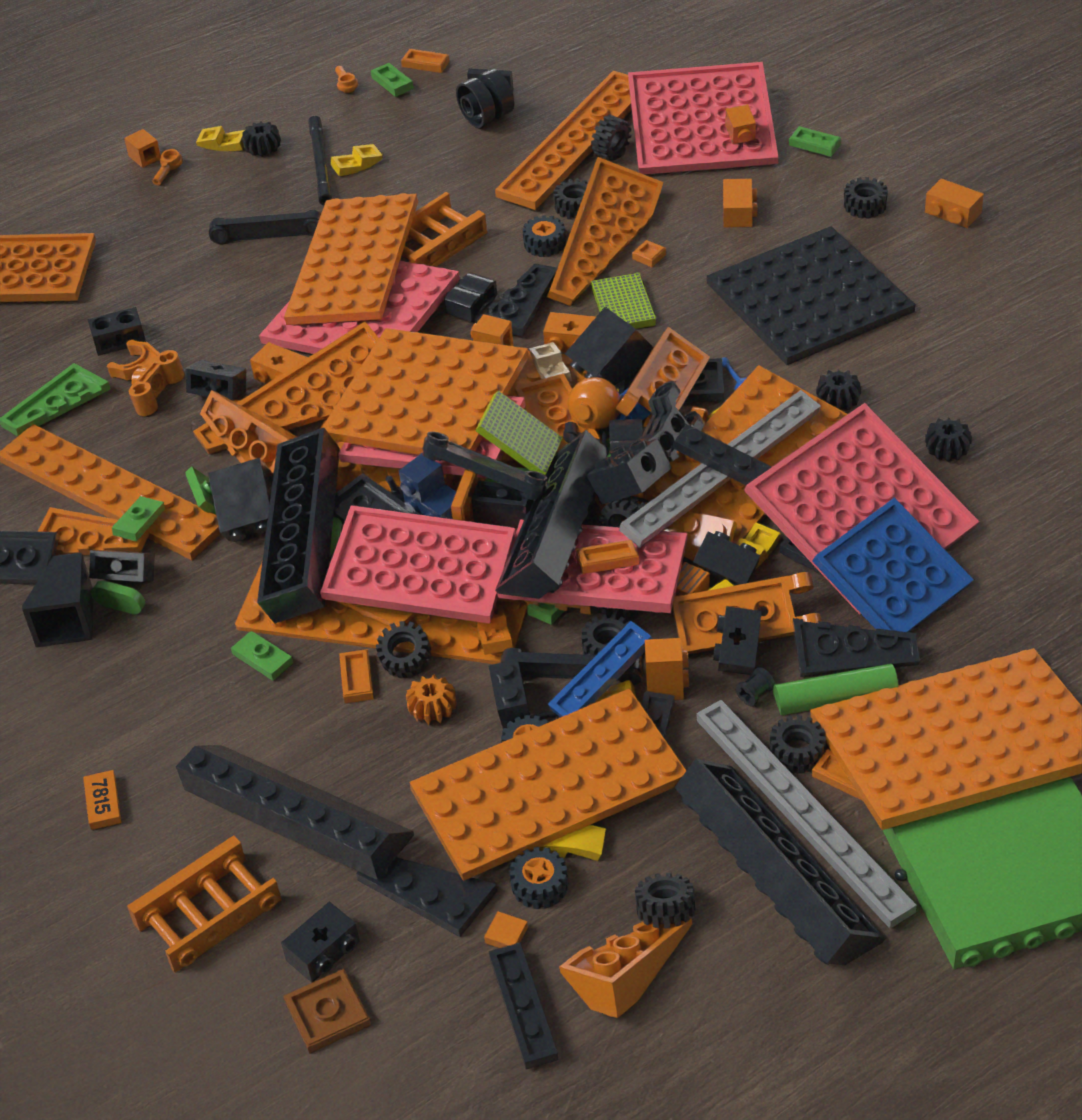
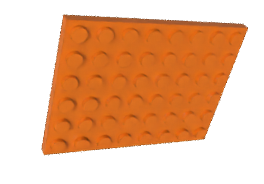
[810,648,1082,830]

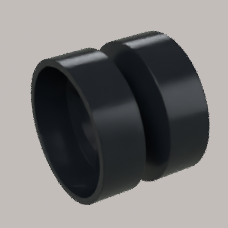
[456,68,514,128]

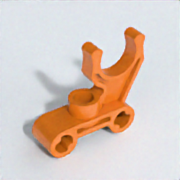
[107,340,185,416]

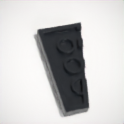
[476,263,557,336]
[792,618,920,677]
[356,857,497,937]

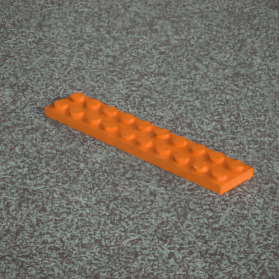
[495,71,632,210]
[0,424,221,561]

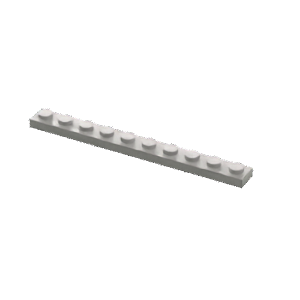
[619,390,821,548]
[697,700,917,928]

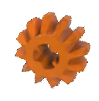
[406,674,457,725]

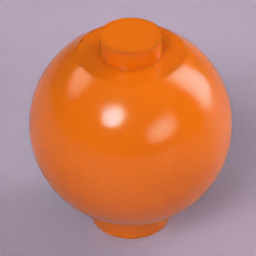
[568,377,621,430]

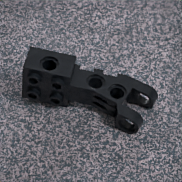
[587,381,705,504]

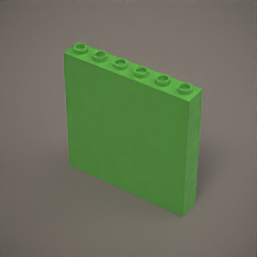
[883,777,1082,969]

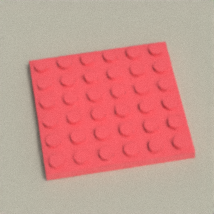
[628,62,778,175]
[259,261,460,354]
[744,403,979,615]

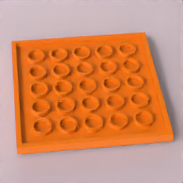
[322,328,529,455]

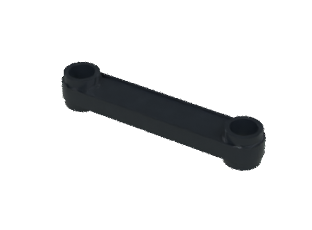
[209,210,321,244]
[422,432,547,501]
[500,648,644,685]

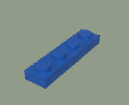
[548,621,653,717]

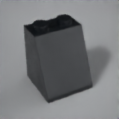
[565,307,654,385]
[208,458,273,541]
[22,552,94,648]

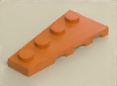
[638,501,737,562]
[38,507,150,556]

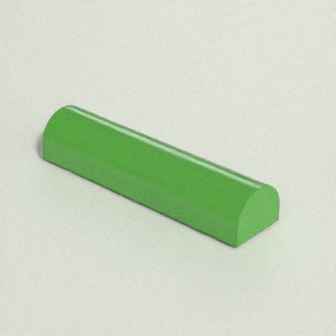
[773,664,898,715]

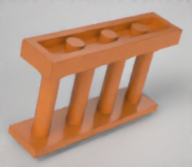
[402,192,487,267]
[127,835,282,973]

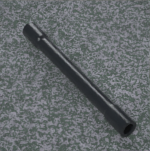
[308,116,332,205]

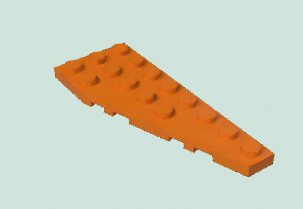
[547,157,664,306]
[193,322,379,454]

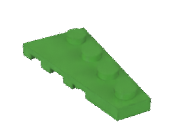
[0,363,110,436]

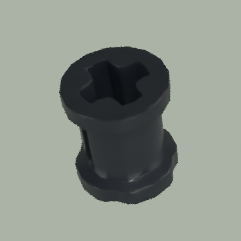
[735,667,775,706]

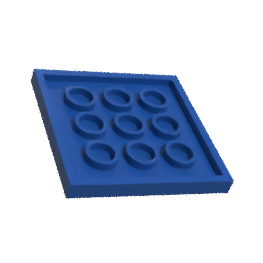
[812,497,973,632]

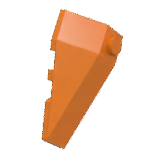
[200,390,296,474]
[559,918,692,1018]

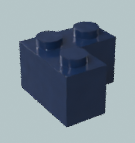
[399,452,456,519]

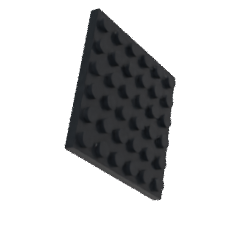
[707,226,916,365]

